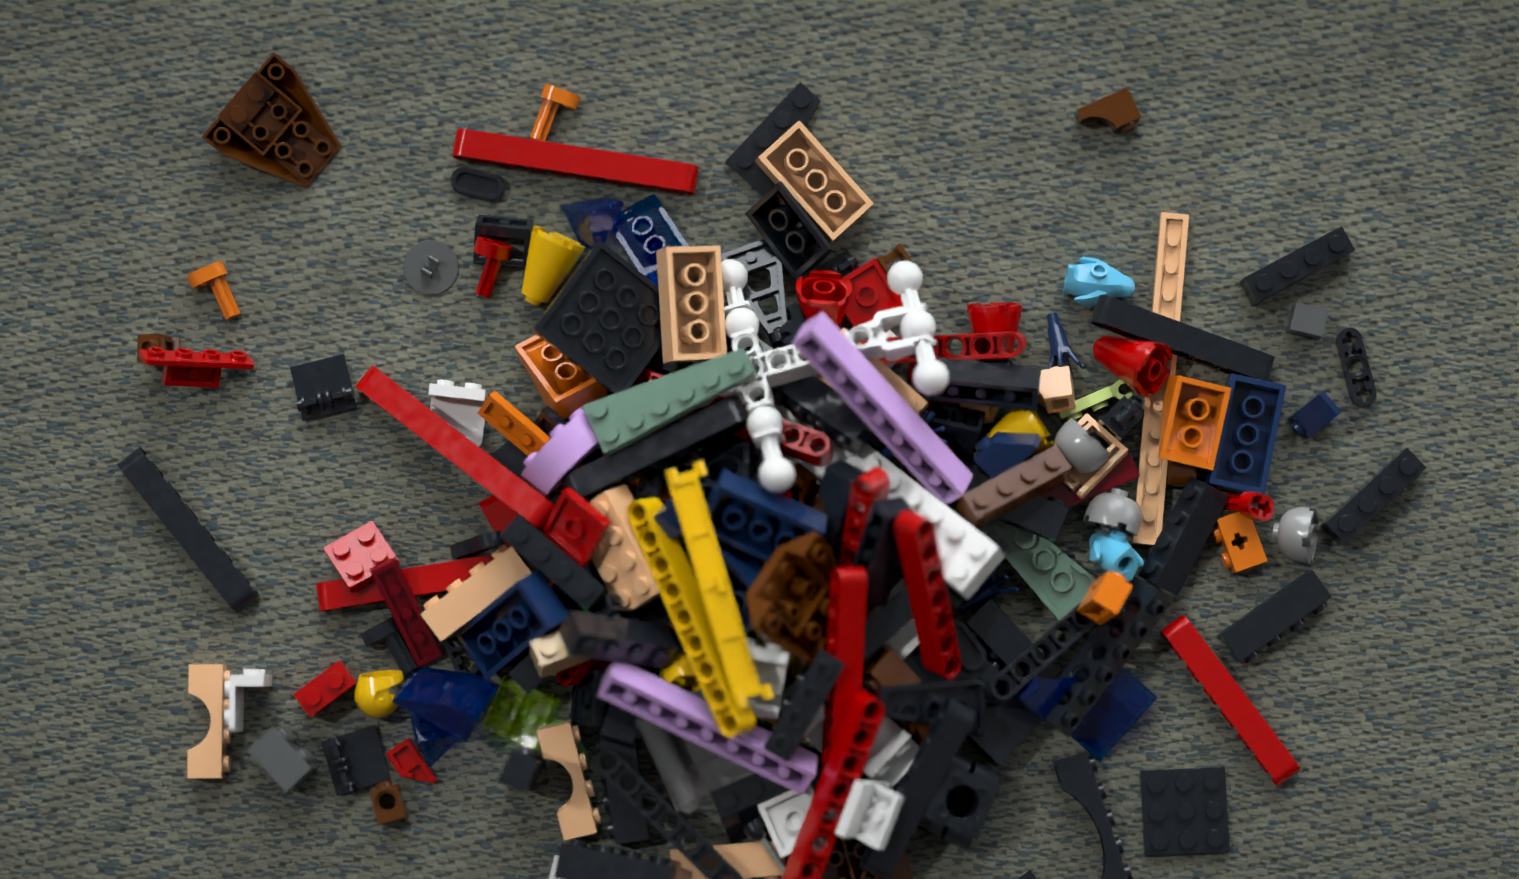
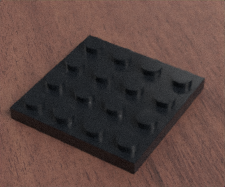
[532,240,662,394]

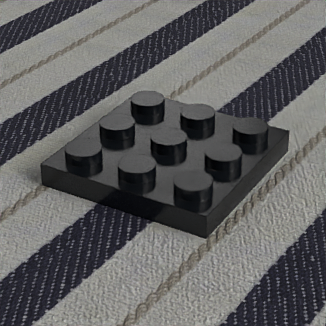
[1139,767,1230,856]

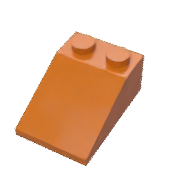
[514,335,607,419]
[1158,375,1231,470]

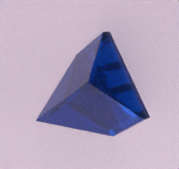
[560,197,624,250]
[1014,676,1079,720]
[410,705,466,767]

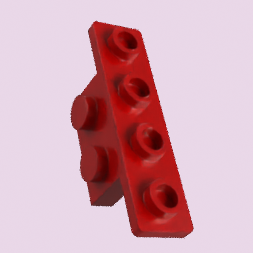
[139,347,255,388]

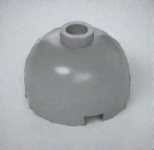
[1055,418,1110,473]
[1083,488,1142,536]
[1272,507,1319,564]

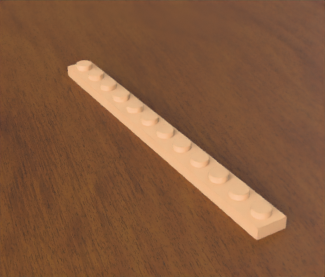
[1131,212,1189,546]

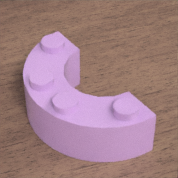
[520,408,603,498]

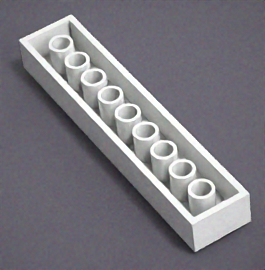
[774,404,1005,600]

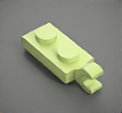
[1056,380,1132,421]

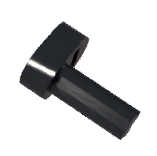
[360,617,418,675]

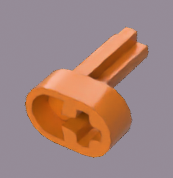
[530,84,581,141]
[186,261,241,320]

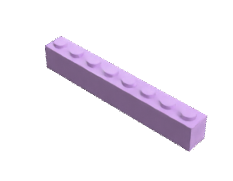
[792,312,973,505]
[597,661,818,795]

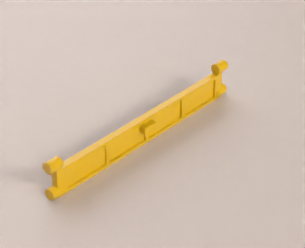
[665,460,774,709]

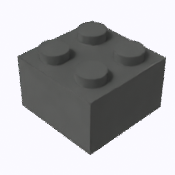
[247,727,318,792]

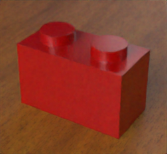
[293,661,357,717]

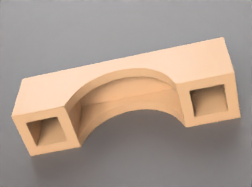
[960,366,1076,424]
[187,664,232,778]
[537,719,602,841]

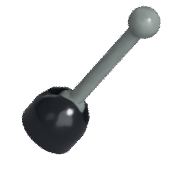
[743,817,785,875]

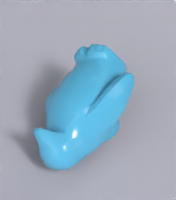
[1063,257,1135,306]
[1089,530,1144,582]

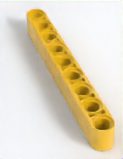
[627,497,756,737]

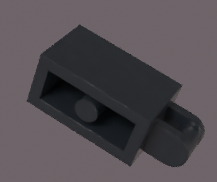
[1098,395,1145,441]

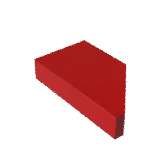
[385,738,438,783]

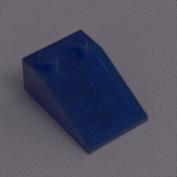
[606,194,688,286]
[392,667,499,742]
[1070,667,1158,762]

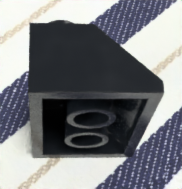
[745,181,832,279]
[710,773,791,844]

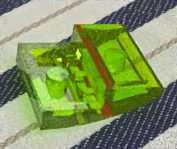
[482,675,560,751]

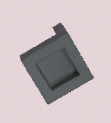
[1286,302,1328,340]

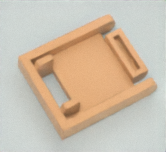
[1063,413,1128,499]

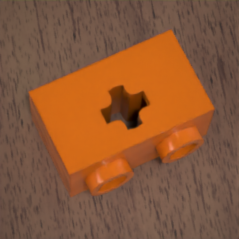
[1211,512,1267,574]
[1077,571,1132,626]

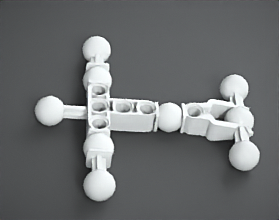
[700,259,949,493]

